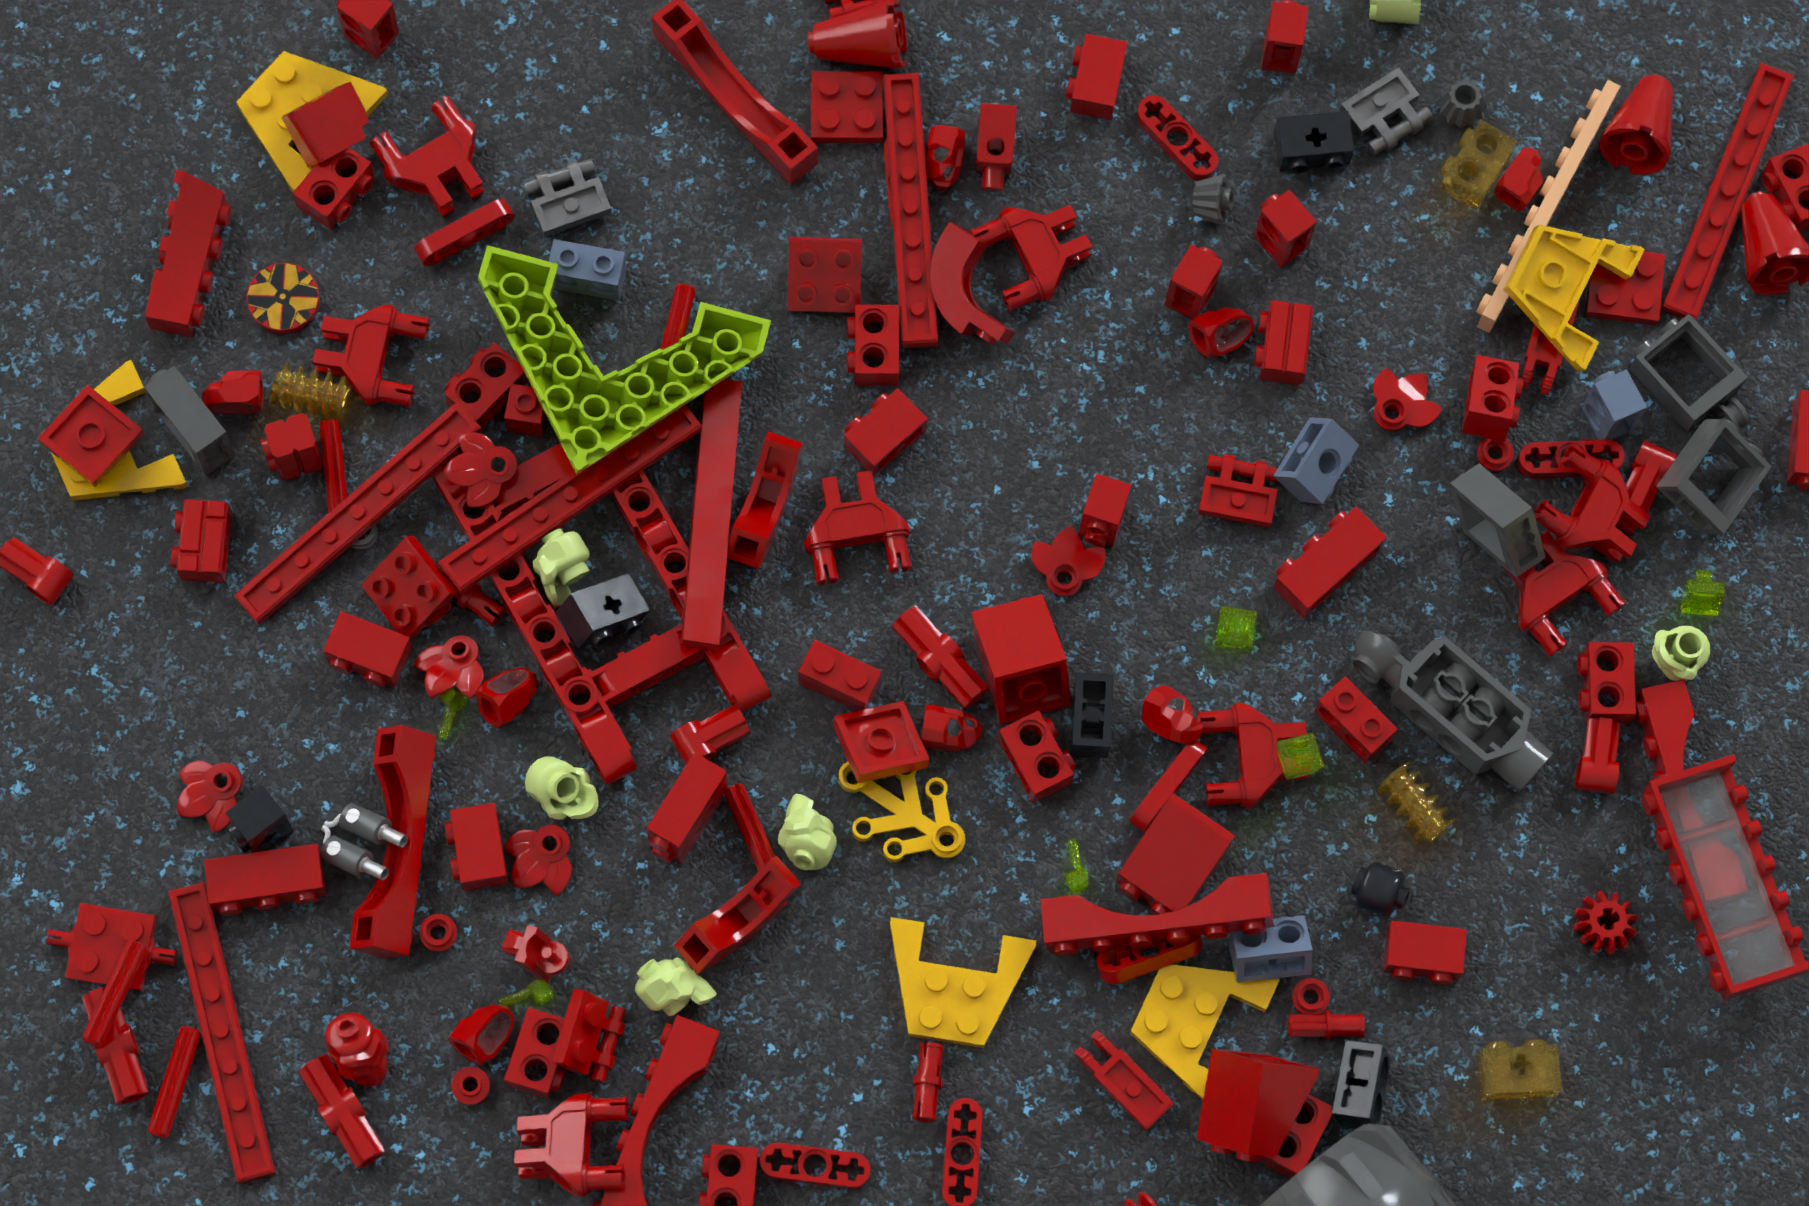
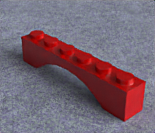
[651,0,818,185]
[1635,679,1748,908]
[349,725,436,959]
[1041,873,1275,956]
[592,1015,720,1206]

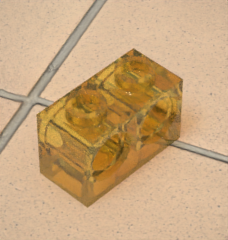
[1439,120,1518,210]

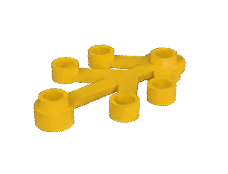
[839,762,965,862]

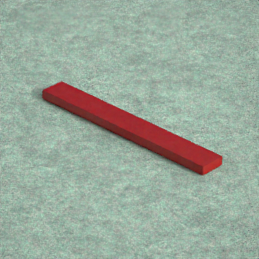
[1661,62,1794,320]
[883,73,938,348]
[680,378,742,650]
[234,401,484,625]
[438,404,702,595]
[168,882,276,1184]

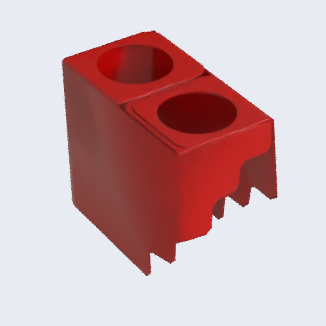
[281,82,369,167]

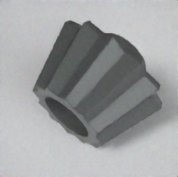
[1436,79,1487,128]
[1192,174,1234,225]

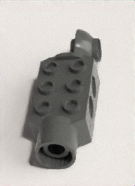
[1352,630,1554,793]

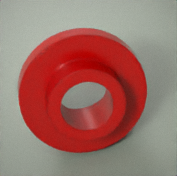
[1477,438,1514,472]
[419,914,457,952]
[1292,978,1330,1014]
[452,1067,490,1105]

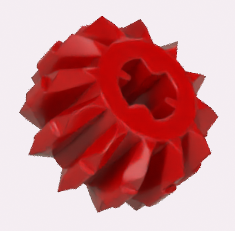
[1573,891,1638,956]

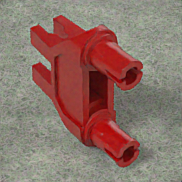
[369,96,485,218]
[969,205,1093,312]
[312,305,430,408]
[1534,443,1651,563]
[804,470,912,586]
[1504,531,1626,657]
[1197,702,1311,809]
[514,1093,629,1197]

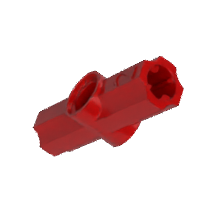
[892,605,989,710]
[82,987,149,1105]
[299,1054,386,1170]

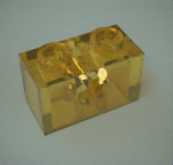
[1476,1040,1562,1101]

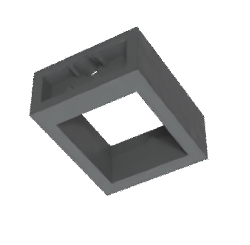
[1629,314,1748,432]
[144,366,236,476]
[1656,419,1772,534]
[1450,464,1546,578]

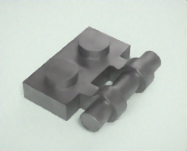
[1340,68,1433,155]
[523,158,612,237]

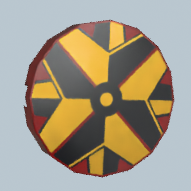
[247,262,320,335]

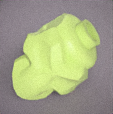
[533,528,590,608]
[1652,626,1710,681]
[525,756,598,819]
[778,794,837,870]
[635,957,717,1016]

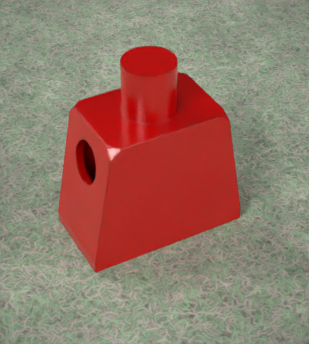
[975,103,1017,192]

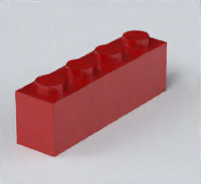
[145,169,232,337]

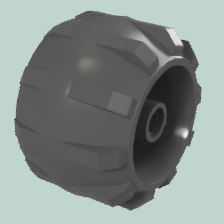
[1260,1123,1456,1206]

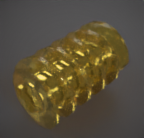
[269,362,351,422]
[1377,761,1458,844]

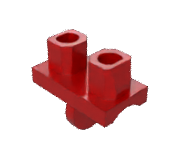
[502,925,570,983]

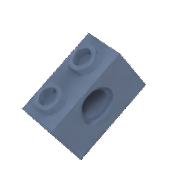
[1273,417,1359,504]

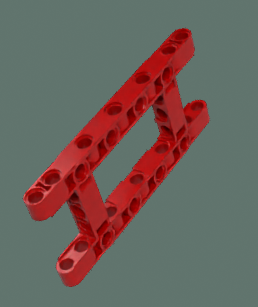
[431,443,771,786]

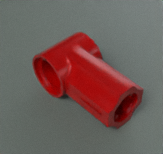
[1625,440,1678,513]
[0,537,75,605]
[670,704,750,765]
[1575,717,1620,795]

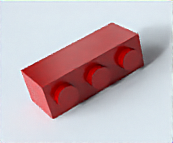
[1273,506,1387,619]
[204,843,327,916]

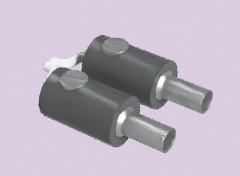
[320,803,408,880]

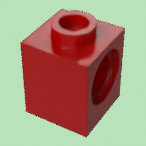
[504,384,547,438]

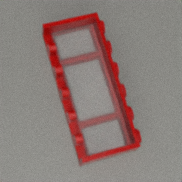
[1641,754,1809,1001]

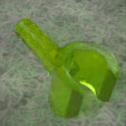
[439,687,468,739]
[1064,839,1088,894]
[498,980,555,1006]

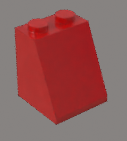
[971,594,1071,725]
[1116,793,1235,915]
[1196,1049,1319,1162]

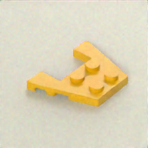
[236,51,388,192]
[1503,225,1645,372]
[51,360,188,501]
[890,917,1036,1048]
[1130,965,1280,1100]

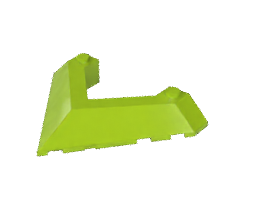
[478,245,771,475]

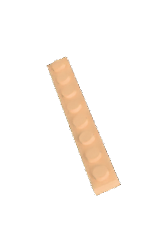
[1476,80,1620,333]

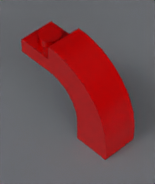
[930,222,1015,345]
[727,431,803,569]
[674,856,801,974]

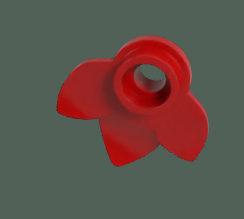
[1373,368,1442,431]
[443,433,517,507]
[1032,526,1105,597]
[414,635,484,699]
[177,761,243,833]
[504,824,572,895]

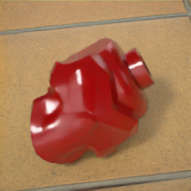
[325,1012,389,1086]

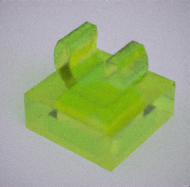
[1680,570,1725,616]
[1214,606,1257,650]
[1275,732,1324,780]

